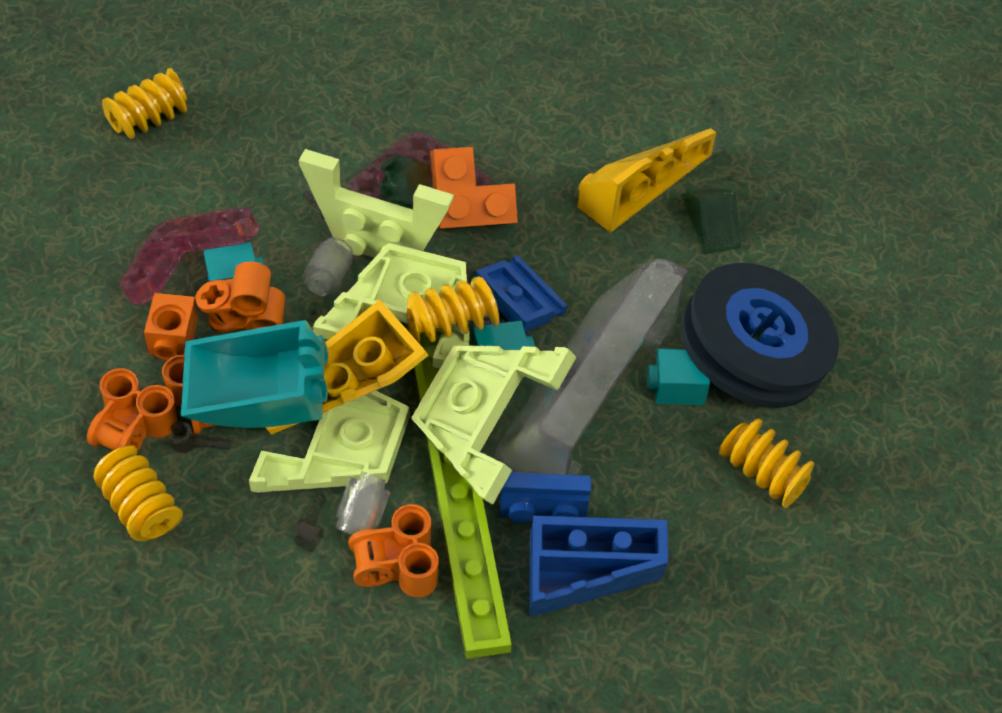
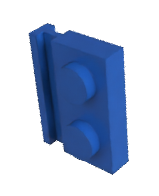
[473,255,568,332]
[500,472,591,523]

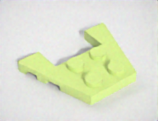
[299,149,454,258]
[313,243,469,369]
[411,345,576,505]
[249,391,410,492]

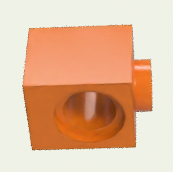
[144,293,199,360]

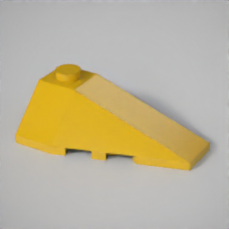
[577,128,716,233]
[266,300,429,435]

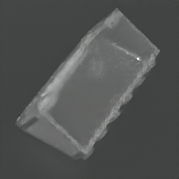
[495,259,688,475]

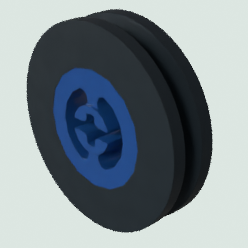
[681,263,839,408]

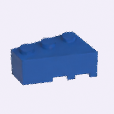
[529,516,668,617]

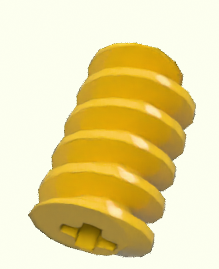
[102,68,187,139]
[406,277,499,344]
[719,418,815,508]
[93,446,183,542]

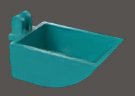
[181,320,328,428]

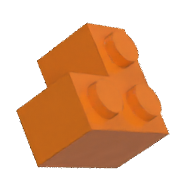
[430,147,518,229]

